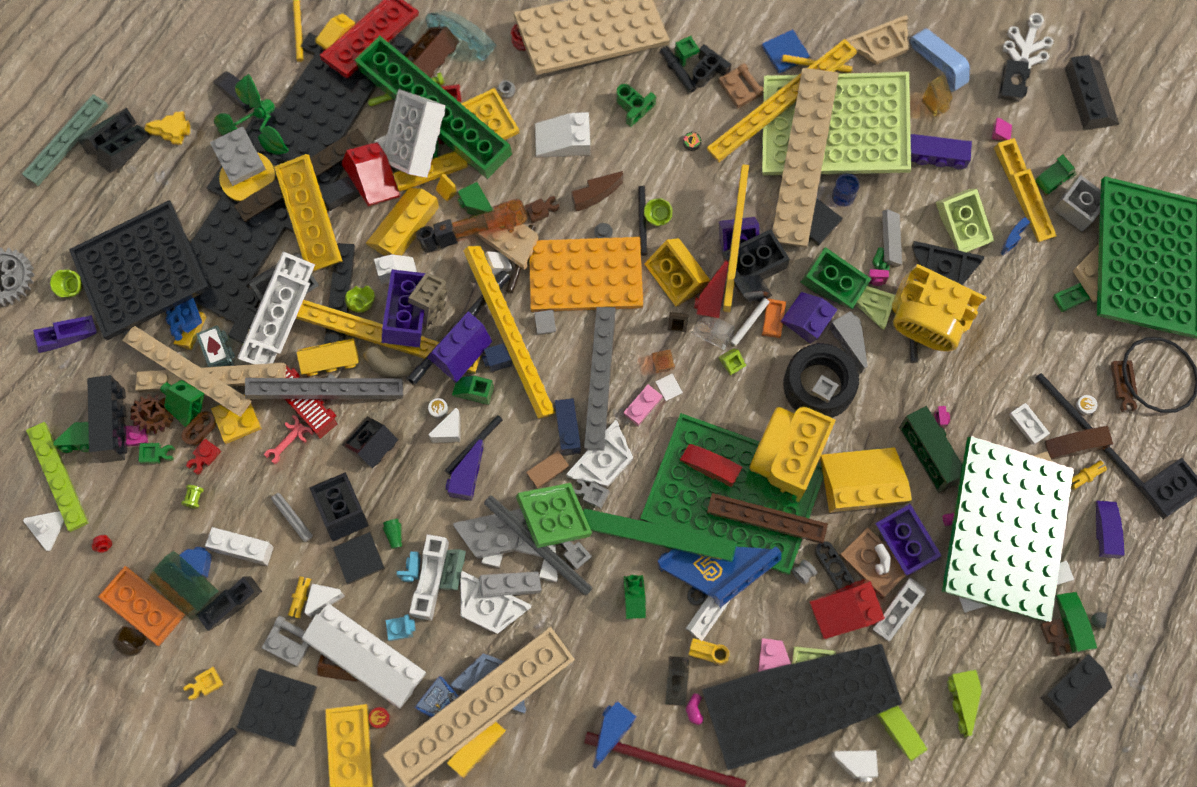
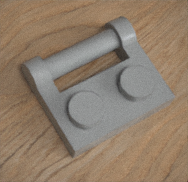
[262,616,310,667]

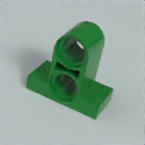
[616,84,656,127]
[1035,154,1076,195]

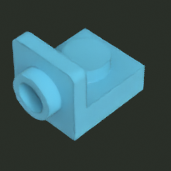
[397,552,421,582]
[386,614,416,641]

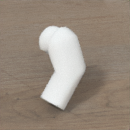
[874,544,891,575]

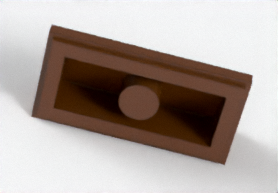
[317,653,358,682]

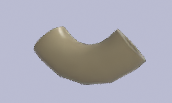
[363,346,413,378]

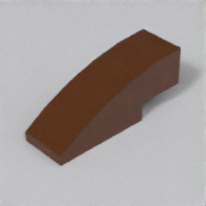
[572,171,623,212]
[1045,426,1113,460]

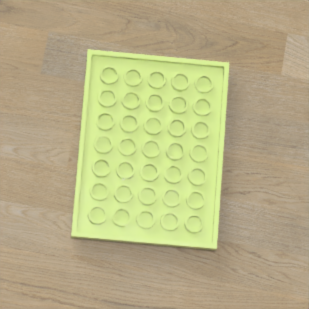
[762,72,911,175]

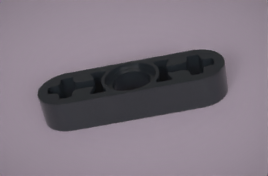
[815,541,855,590]

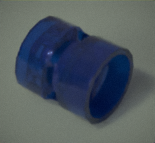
[832,174,860,207]

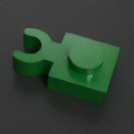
[138,443,175,464]

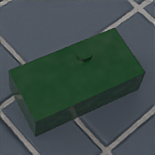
[899,406,962,493]

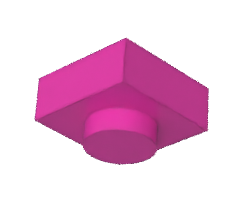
[867,269,889,286]
[934,406,950,429]
[126,425,148,447]

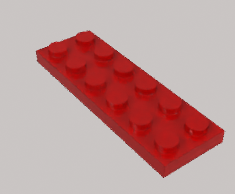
[320,0,419,78]

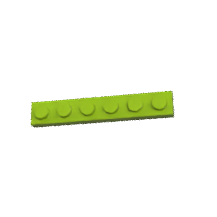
[26,422,89,532]

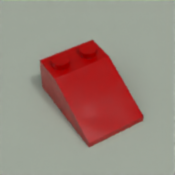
[342,142,400,206]
[809,579,885,639]

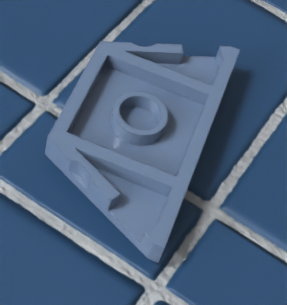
[451,653,526,714]

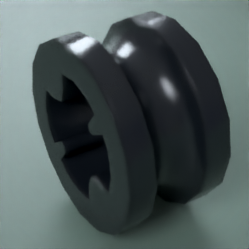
[687,587,706,606]

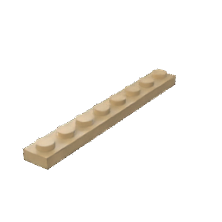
[122,326,252,417]
[135,363,286,392]

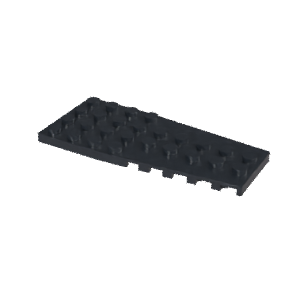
[702,644,902,771]

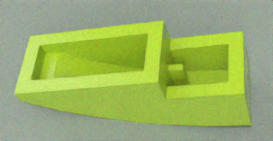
[876,706,927,762]

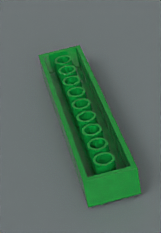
[355,36,512,179]

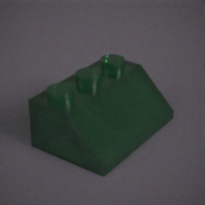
[147,551,219,620]

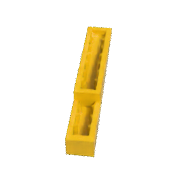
[994,138,1056,243]

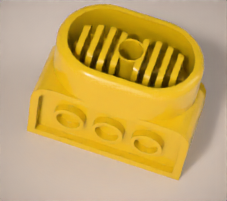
[892,264,987,352]
[750,407,836,502]

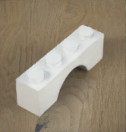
[410,535,449,621]

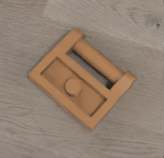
[719,63,764,108]

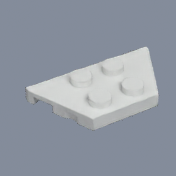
[566,420,633,488]
[461,571,532,634]

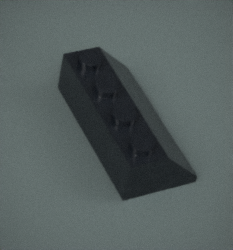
[1065,55,1119,130]

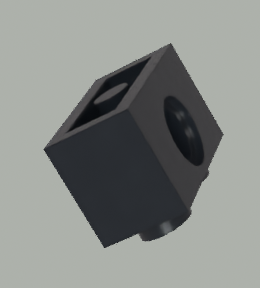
[998,59,1031,101]

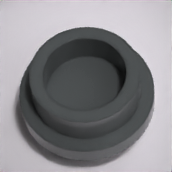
[594,223,613,238]

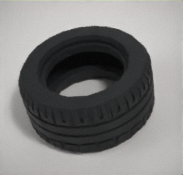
[783,343,859,418]

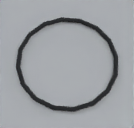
[1122,337,1197,413]

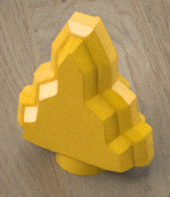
[144,111,190,145]

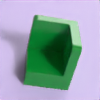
[674,36,699,66]

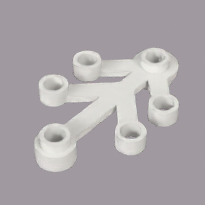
[1003,13,1053,69]

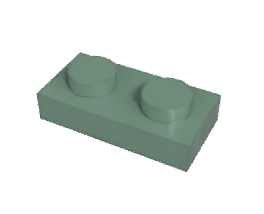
[439,549,466,590]

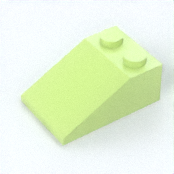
[935,189,994,252]

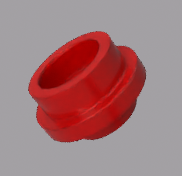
[91,535,112,553]

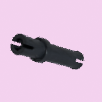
[659,46,698,94]

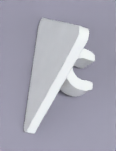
[23,511,64,551]

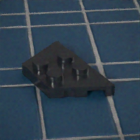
[912,241,985,285]

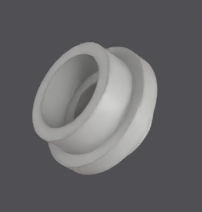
[497,80,515,98]

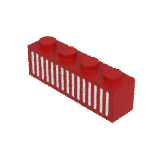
[284,365,338,439]

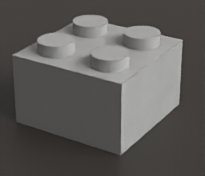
[1053,175,1100,231]

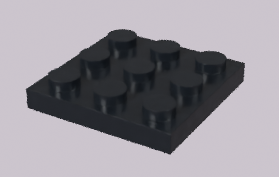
[237,668,317,747]

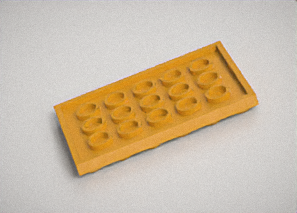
[529,237,643,312]

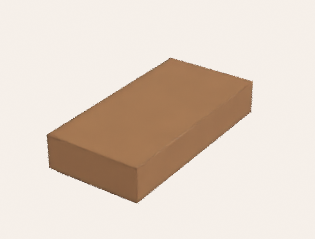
[526,451,569,489]

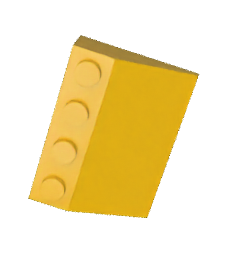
[820,447,912,513]

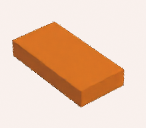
[762,299,786,338]

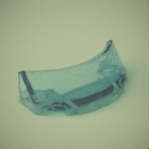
[425,10,496,61]

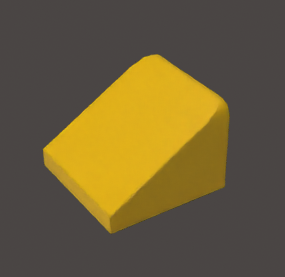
[436,174,457,201]

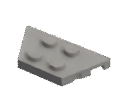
[453,509,525,559]

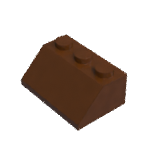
[404,26,460,78]

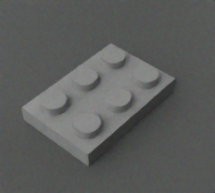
[210,126,266,186]

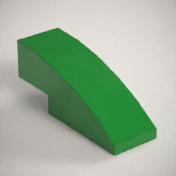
[1056,592,1097,654]

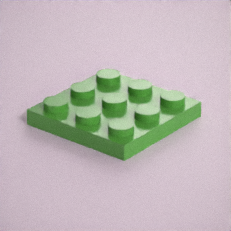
[516,483,592,548]

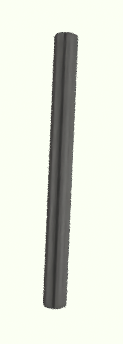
[484,496,592,596]

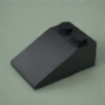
[310,472,369,542]

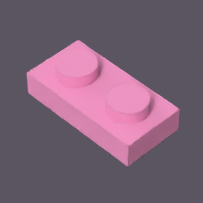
[624,385,663,426]

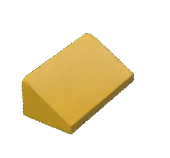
[173,312,207,351]

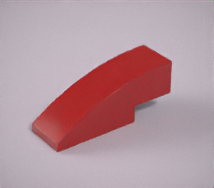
[680,444,742,488]

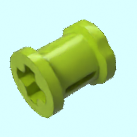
[181,485,204,509]

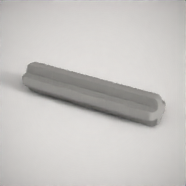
[271,493,313,542]

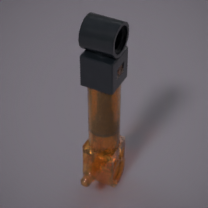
[416,199,528,252]

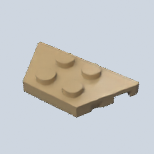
[846,15,909,65]
[474,216,538,270]

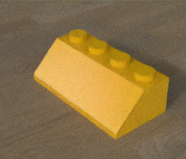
[366,188,439,256]

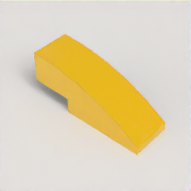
[447,722,506,778]

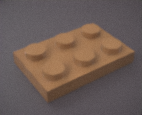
[840,528,906,598]

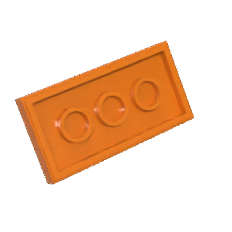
[98,566,186,647]

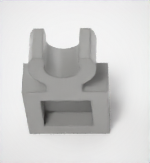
[573,480,610,509]

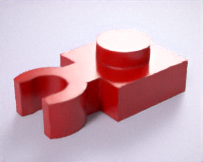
[186,439,222,475]

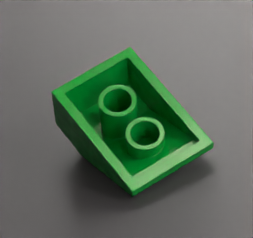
[800,247,871,309]

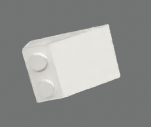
[535,112,590,157]

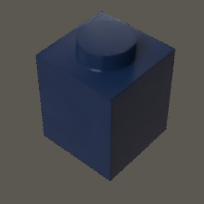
[482,343,512,372]

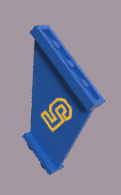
[657,546,781,608]

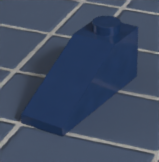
[555,398,581,456]

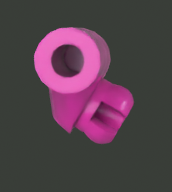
[686,693,704,725]

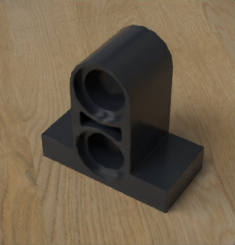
[692,44,731,88]

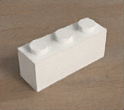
[205,527,274,566]

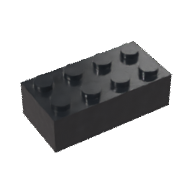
[87,375,128,463]

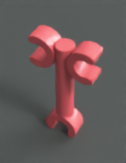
[264,415,314,465]

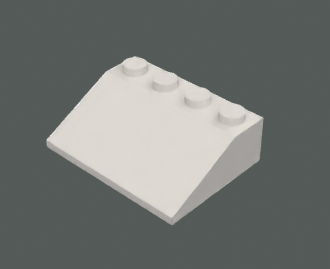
[383,90,445,178]

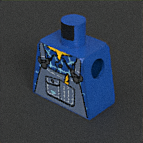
[415,676,459,717]

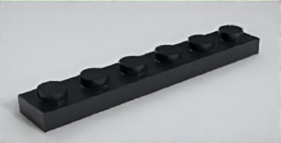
[324,243,355,344]

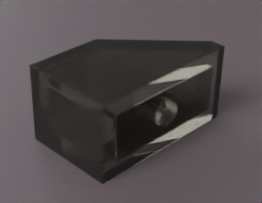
[665,656,689,706]

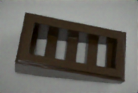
[668,312,689,332]

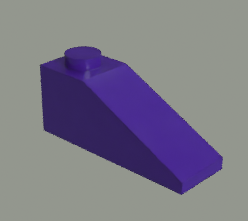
[445,440,484,501]

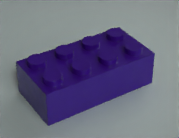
[381,269,426,347]

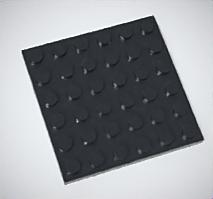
[69,200,210,341]

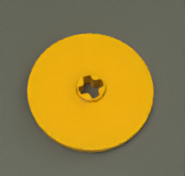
[219,153,275,202]

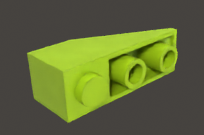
[947,670,982,738]

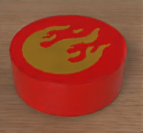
[369,707,390,729]

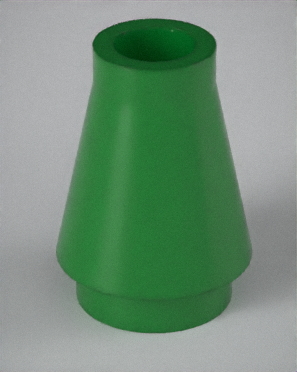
[382,519,402,549]

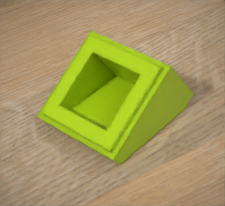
[718,348,746,375]

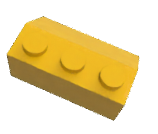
[644,238,710,307]

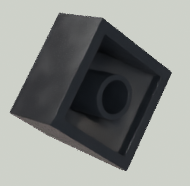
[342,416,398,468]

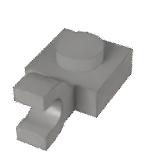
[560,541,592,570]

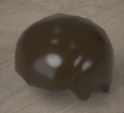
[113,626,147,657]

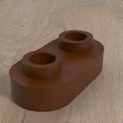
[182,411,216,446]

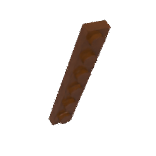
[707,493,828,544]

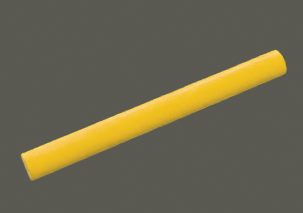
[293,0,304,62]
[781,54,852,73]

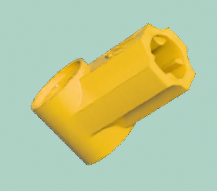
[688,638,730,666]

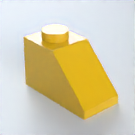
[315,13,356,50]

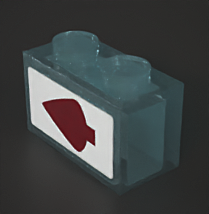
[196,325,235,367]

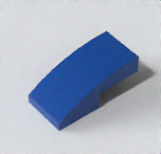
[1001,217,1030,255]

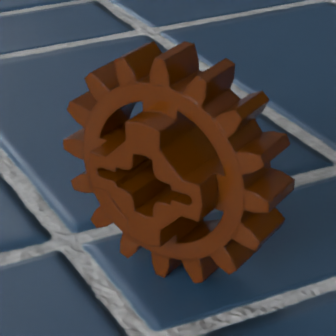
[130,394,174,434]

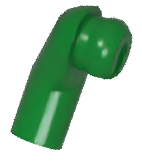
[872,247,890,270]

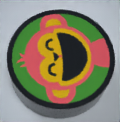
[683,132,701,151]

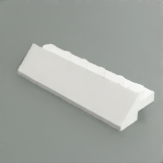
[237,251,315,364]
[302,603,426,709]

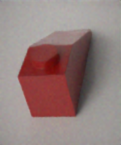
[694,260,729,318]

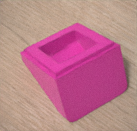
[992,118,1012,141]

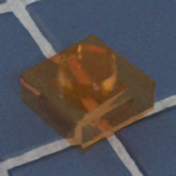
[652,349,675,373]

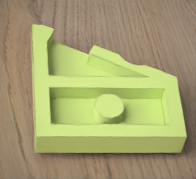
[855,286,895,329]

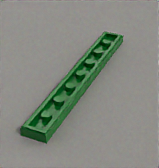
[583,508,737,562]

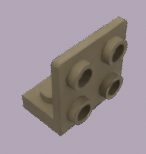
[408,272,448,329]

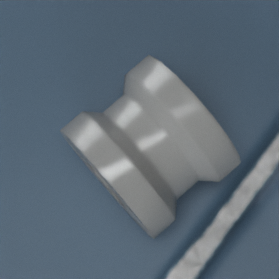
[792,559,817,585]

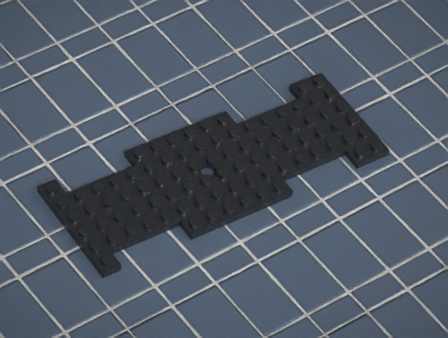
[190,33,377,323]

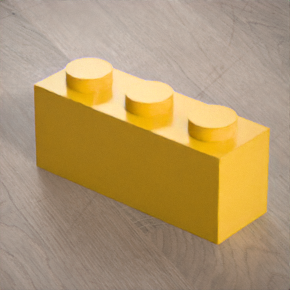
[296,338,359,376]

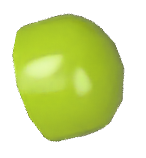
[644,198,673,226]
[50,270,82,298]
[344,285,375,313]

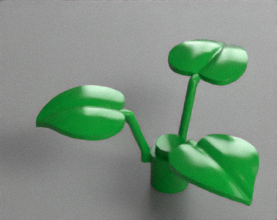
[214,74,289,155]

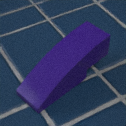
[33,315,97,353]
[1096,500,1125,559]

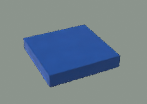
[762,29,810,74]

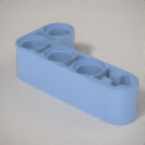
[910,28,970,92]

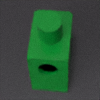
[160,380,204,427]

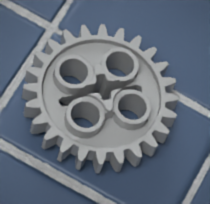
[0,248,35,307]

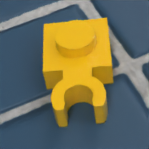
[183,667,224,700]

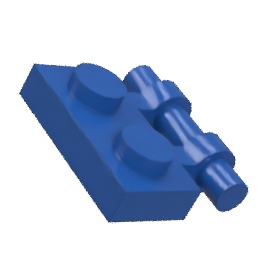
[166,298,202,341]

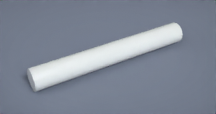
[730,298,769,346]

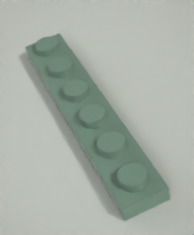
[22,94,109,186]

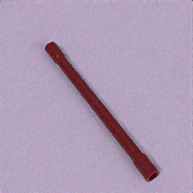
[584,731,747,787]

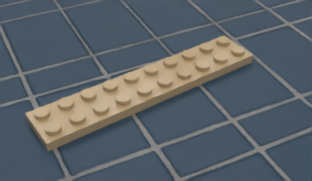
[772,68,839,248]
[383,627,575,787]

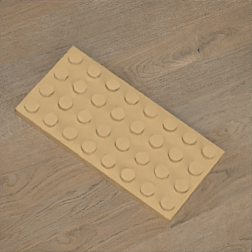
[514,0,670,75]

